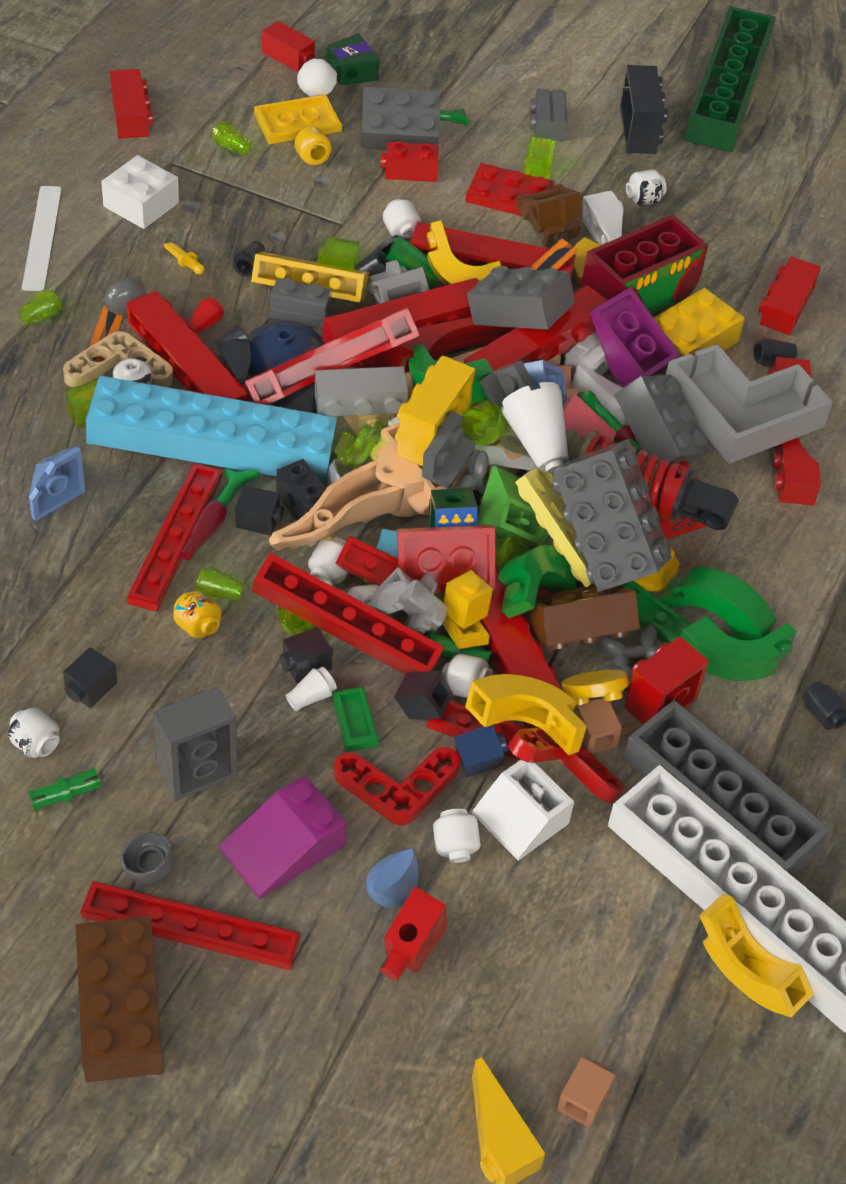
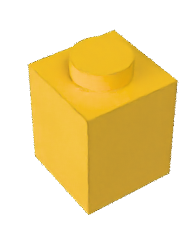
[443,570,493,629]

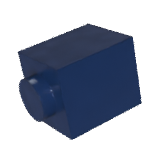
[454,725,508,777]

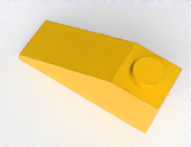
[472,1057,545,1184]

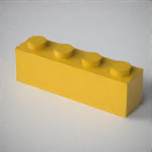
[251,252,370,303]

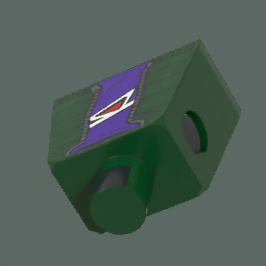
[325,33,380,85]

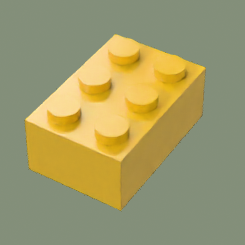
[654,287,745,369]
[395,355,475,466]

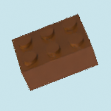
[525,585,640,649]

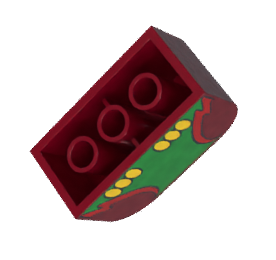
[581,214,708,316]

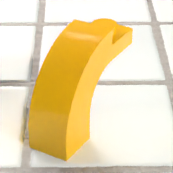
[426,220,501,286]
[465,674,587,755]
[699,894,814,1017]

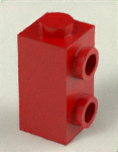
[262,21,315,72]
[380,142,439,182]

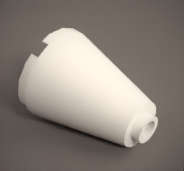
[501,382,569,474]

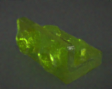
[334,419,386,469]

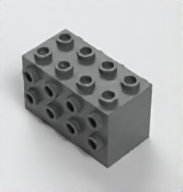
[552,439,672,592]

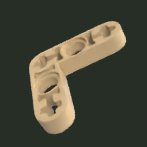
[63,331,173,388]

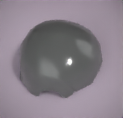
[104,276,146,316]
[120,832,175,885]

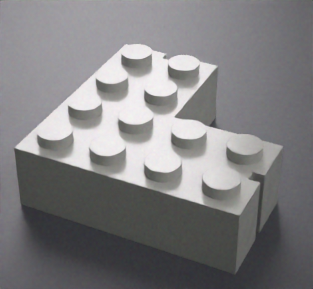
[666,344,833,464]

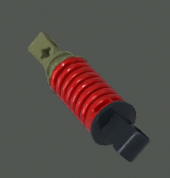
[500,423,739,530]

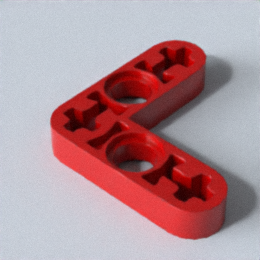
[508,728,624,804]
[333,747,460,826]

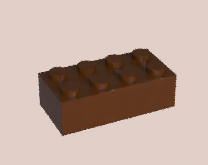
[76,916,163,1083]

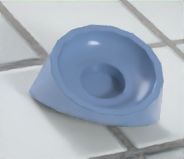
[366,849,419,908]

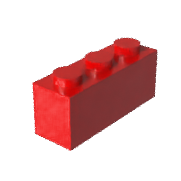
[109,69,153,139]
[758,256,821,335]

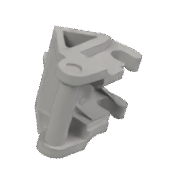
[368,260,429,304]
[363,567,448,635]

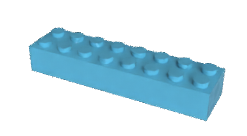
[86,375,337,485]

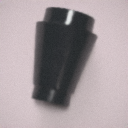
[234,241,265,277]
[753,337,797,366]

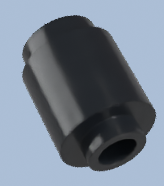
[802,681,846,730]

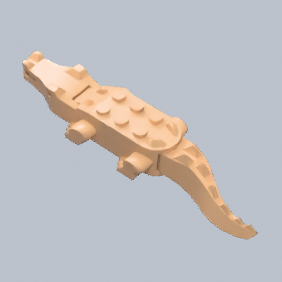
[269,387,580,551]

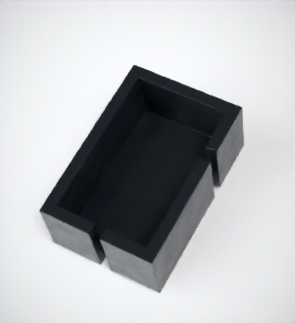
[620,65,668,154]

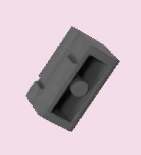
[529,88,567,142]
[270,278,332,329]

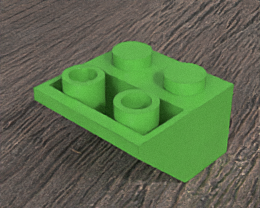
[477,466,548,546]

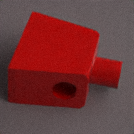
[379,887,447,981]

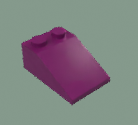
[590,287,681,388]
[219,775,347,900]

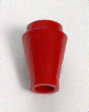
[187,297,224,334]

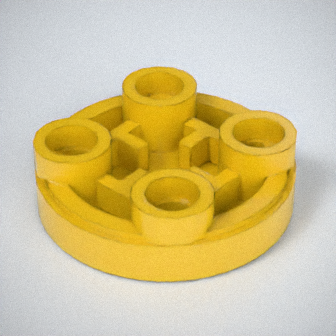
[562,670,629,705]

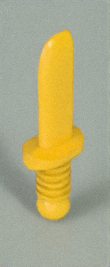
[164,242,205,275]

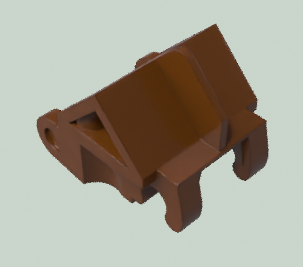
[517,184,583,246]

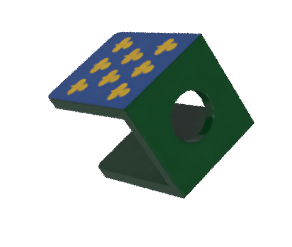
[430,488,477,528]

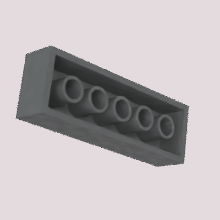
[623,700,831,877]

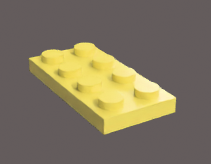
[515,466,591,588]

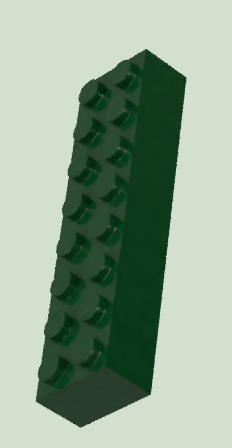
[684,6,776,152]

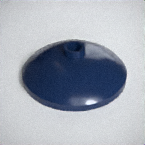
[248,321,325,376]

